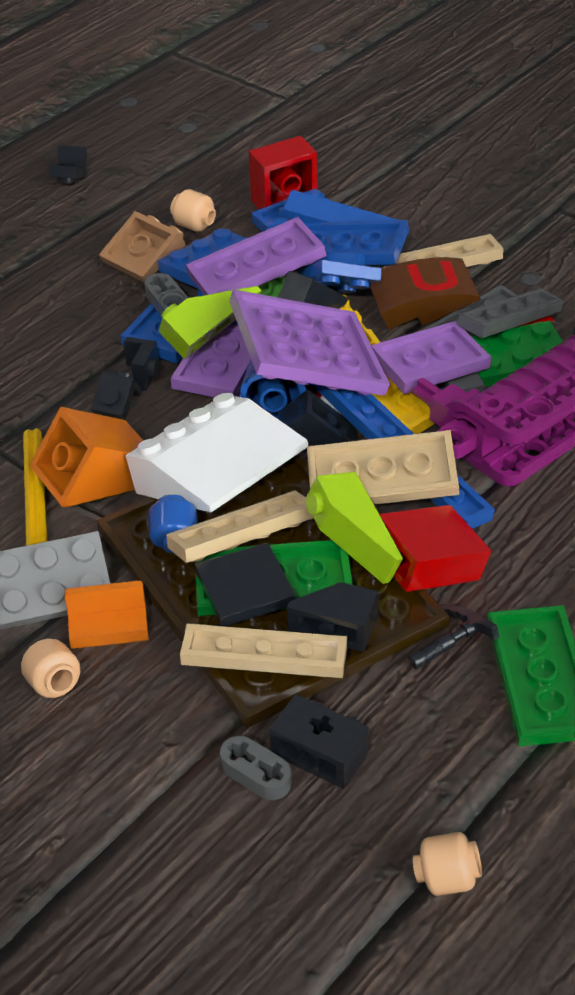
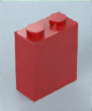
[379,505,492,592]

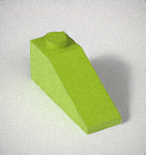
[159,286,262,359]
[305,471,403,584]

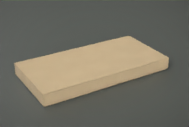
[307,430,459,504]

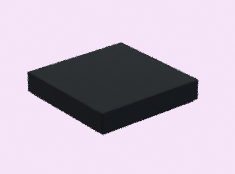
[195,542,296,626]

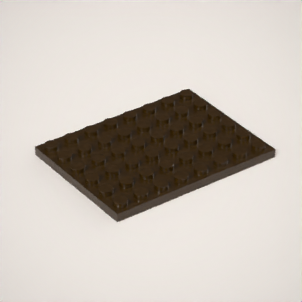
[96,454,449,729]

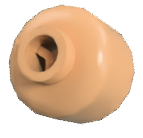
[170,189,216,232]
[21,638,81,698]
[413,832,482,896]

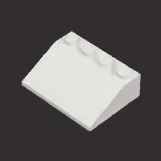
[125,393,309,512]

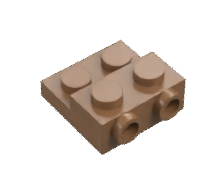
[99,211,186,283]

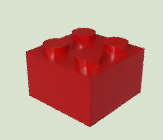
[249,136,317,209]

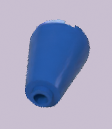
[239,360,306,420]

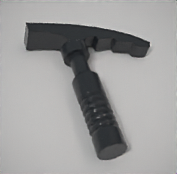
[408,604,500,670]

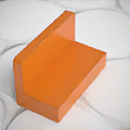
[64,581,149,649]

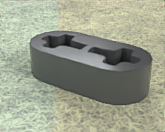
[220,736,292,800]

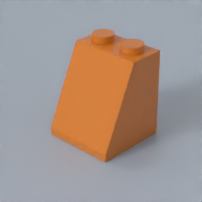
[29,407,144,507]

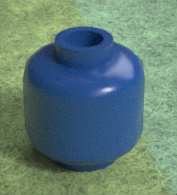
[148,495,198,553]

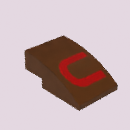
[370,257,481,330]

